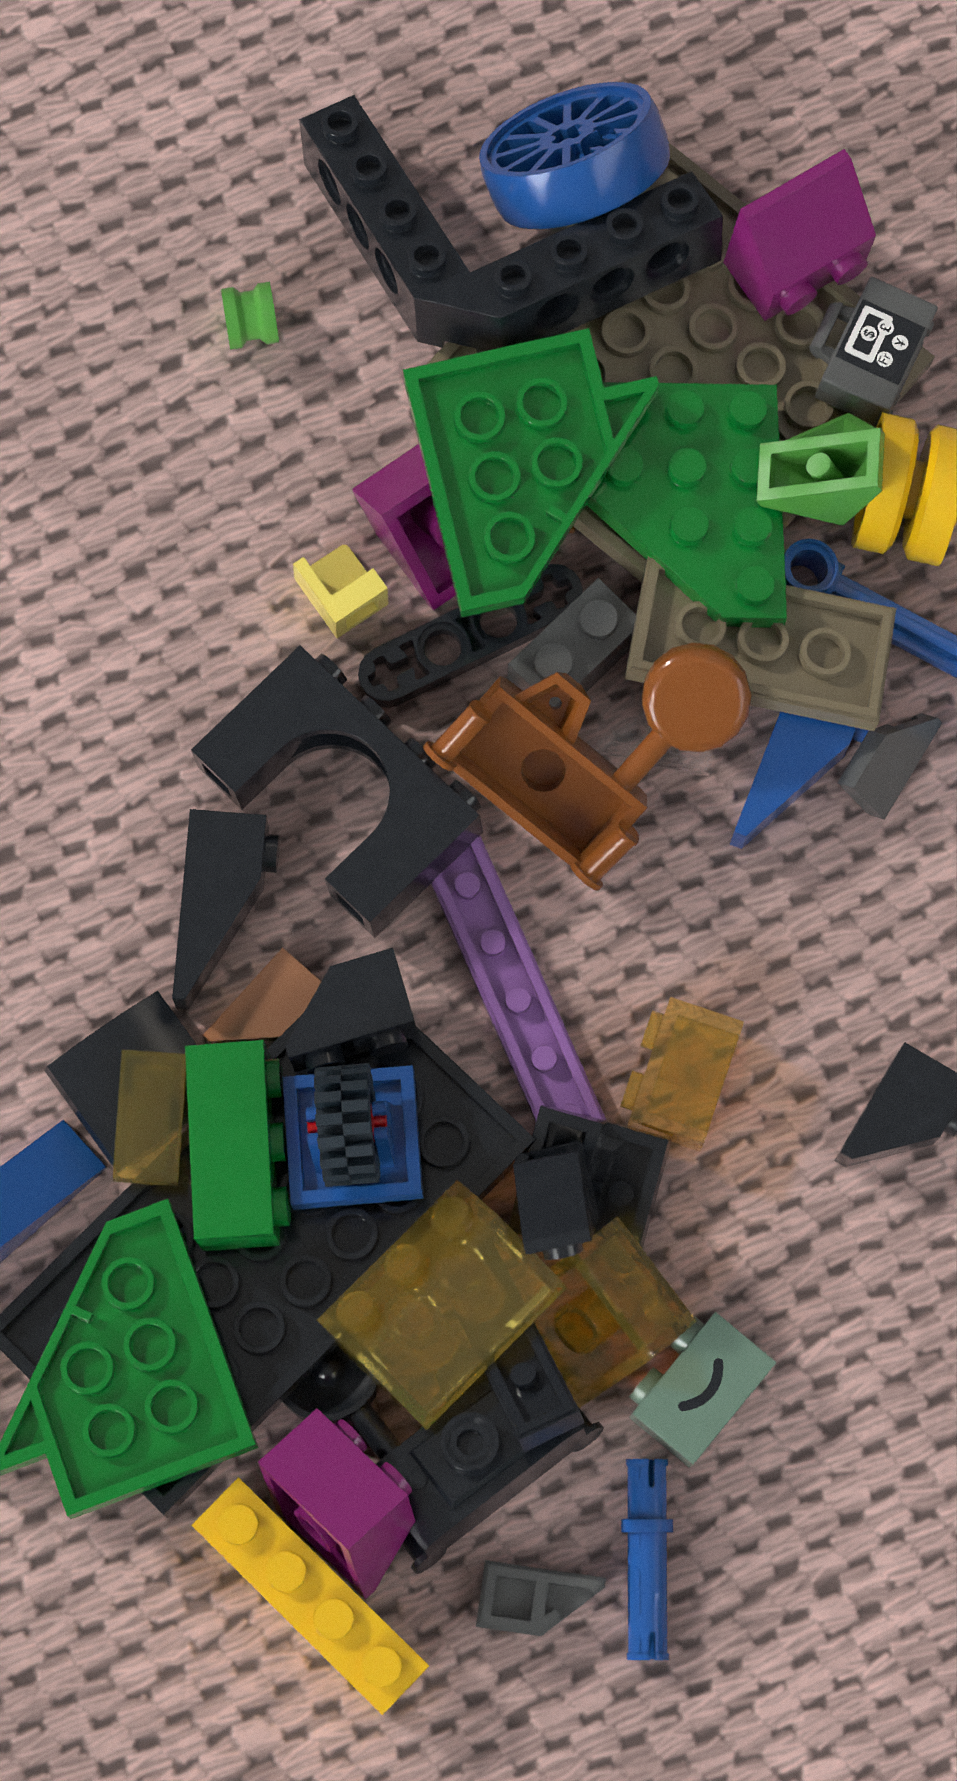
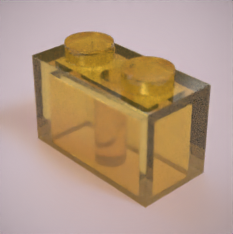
[620,997,744,1152]

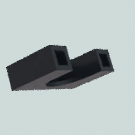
[191,645,483,938]

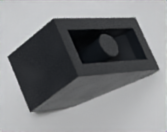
[834,1042,957,1167]

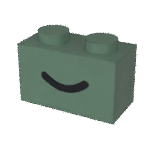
[629,1312,777,1468]

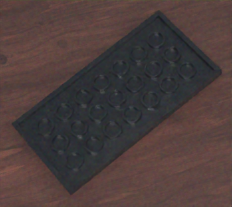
[0,1014,536,1518]

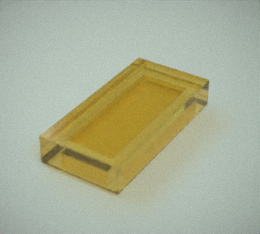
[113,1050,186,1186]

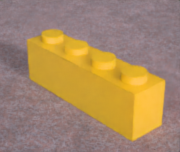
[191,1477,429,1715]

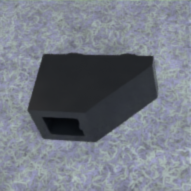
[285,948,419,1074]
[513,1140,599,1260]

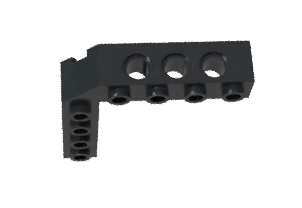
[299,95,723,353]

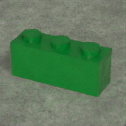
[185,1040,291,1251]

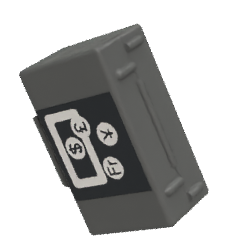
[809,277,938,426]

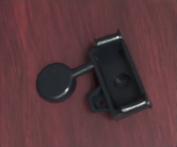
[283,1324,604,1574]

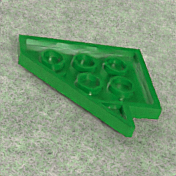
[403,328,659,618]
[587,382,787,628]
[0,1199,259,1519]

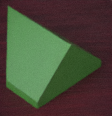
[757,413,885,526]

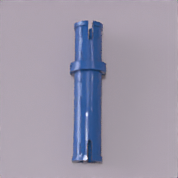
[621,1459,673,1661]

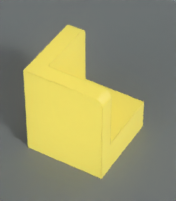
[293,545,388,638]

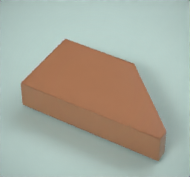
[203,947,321,1044]

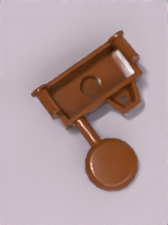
[423,642,752,891]

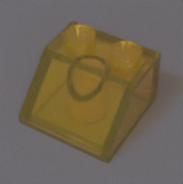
[518,1216,697,1408]

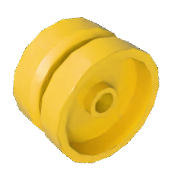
[851,412,957,566]

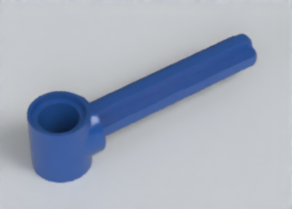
[784,539,957,678]

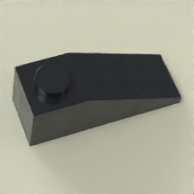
[172,809,280,1010]

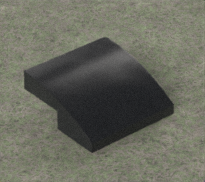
[45,991,197,1174]
[507,1105,672,1265]

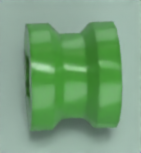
[221,281,279,350]

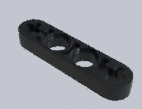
[358,564,583,708]

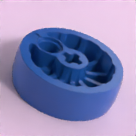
[479,82,670,229]

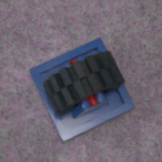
[283,1063,424,1210]

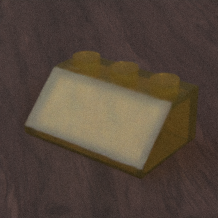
[317,1180,567,1430]

